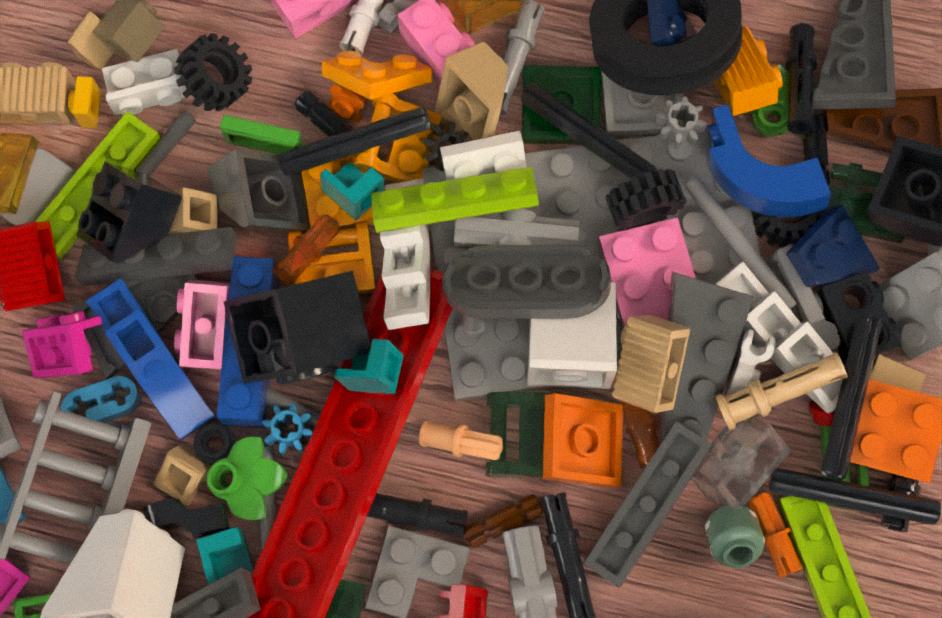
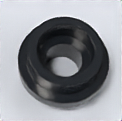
[194,423,236,464]

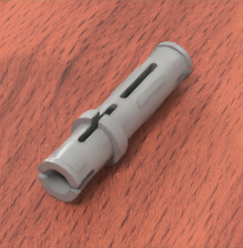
[500,0,545,115]

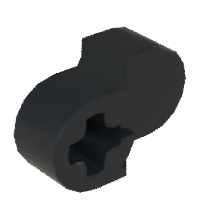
[143,498,230,539]

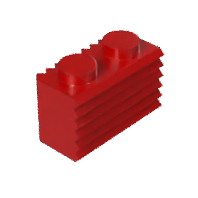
[0,221,66,312]

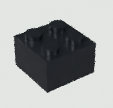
[867,136,942,247]

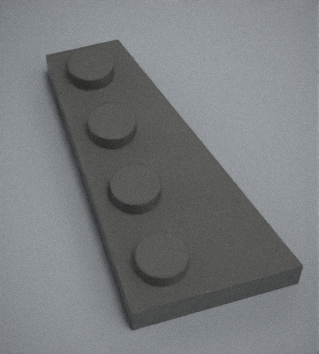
[812,0,896,109]
[659,271,754,443]

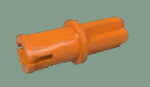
[747,492,804,578]

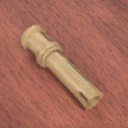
[715,352,848,431]

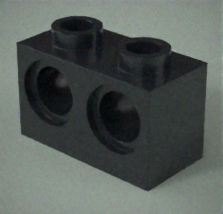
[817,271,900,367]

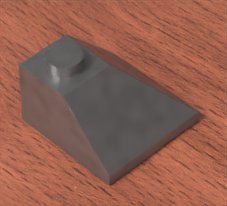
[207,149,312,234]

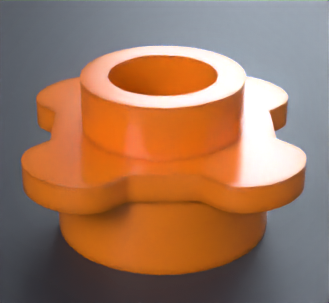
[328,84,367,123]

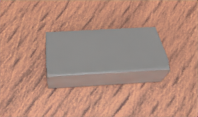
[0,147,77,226]

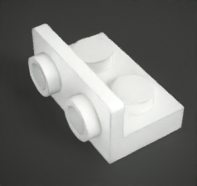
[102,49,191,116]
[440,131,526,181]

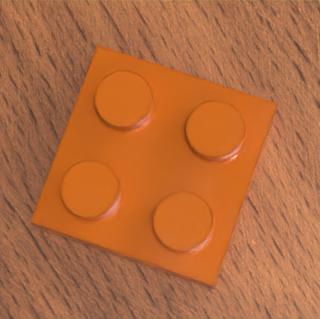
[850,379,942,484]
[543,393,623,489]

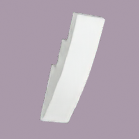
[380,178,430,330]
[715,262,845,413]

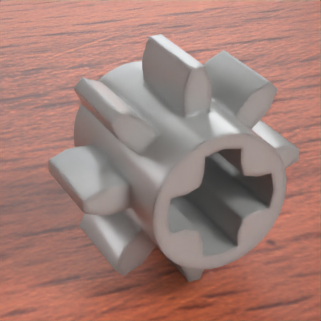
[655,96,707,150]

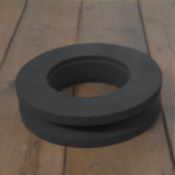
[589,0,742,95]

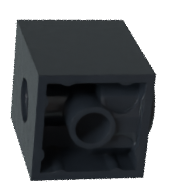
[223,271,371,384]

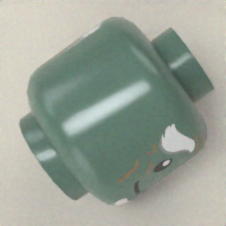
[705,504,765,568]

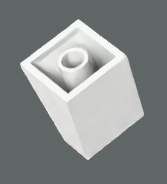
[527,282,617,389]
[40,509,185,618]

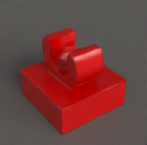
[437,584,488,618]

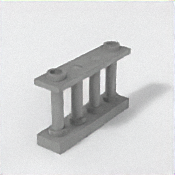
[0,391,152,565]

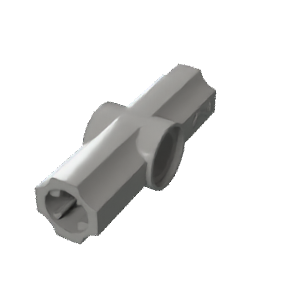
[454,209,580,248]
[503,526,558,618]

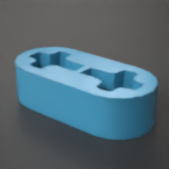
[61,376,142,423]

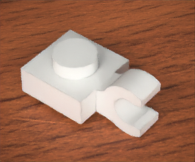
[725,329,775,396]

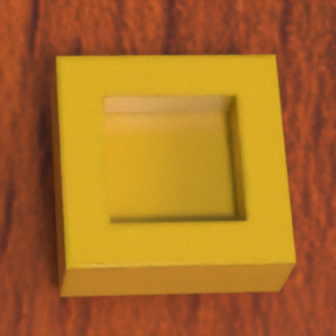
[68,76,102,129]

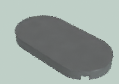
[442,245,611,319]

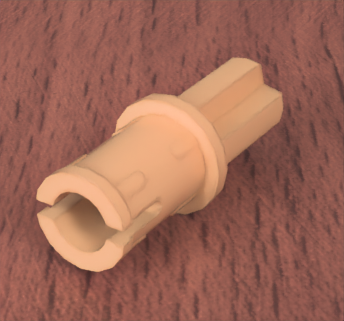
[419,421,503,460]

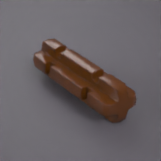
[464,494,543,548]

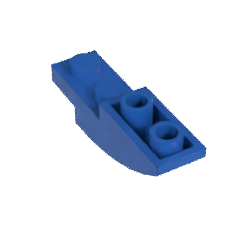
[86,278,216,440]

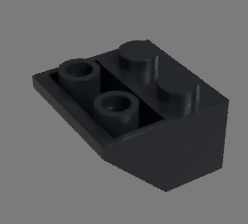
[77,161,183,263]

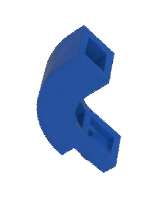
[707,104,831,217]

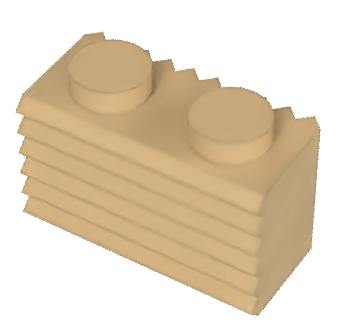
[0,62,75,124]
[612,315,691,413]

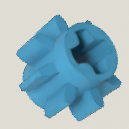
[262,402,313,456]

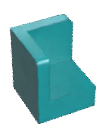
[320,163,384,221]
[334,339,404,394]
[196,527,254,585]

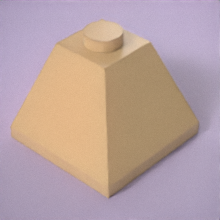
[434,42,508,142]

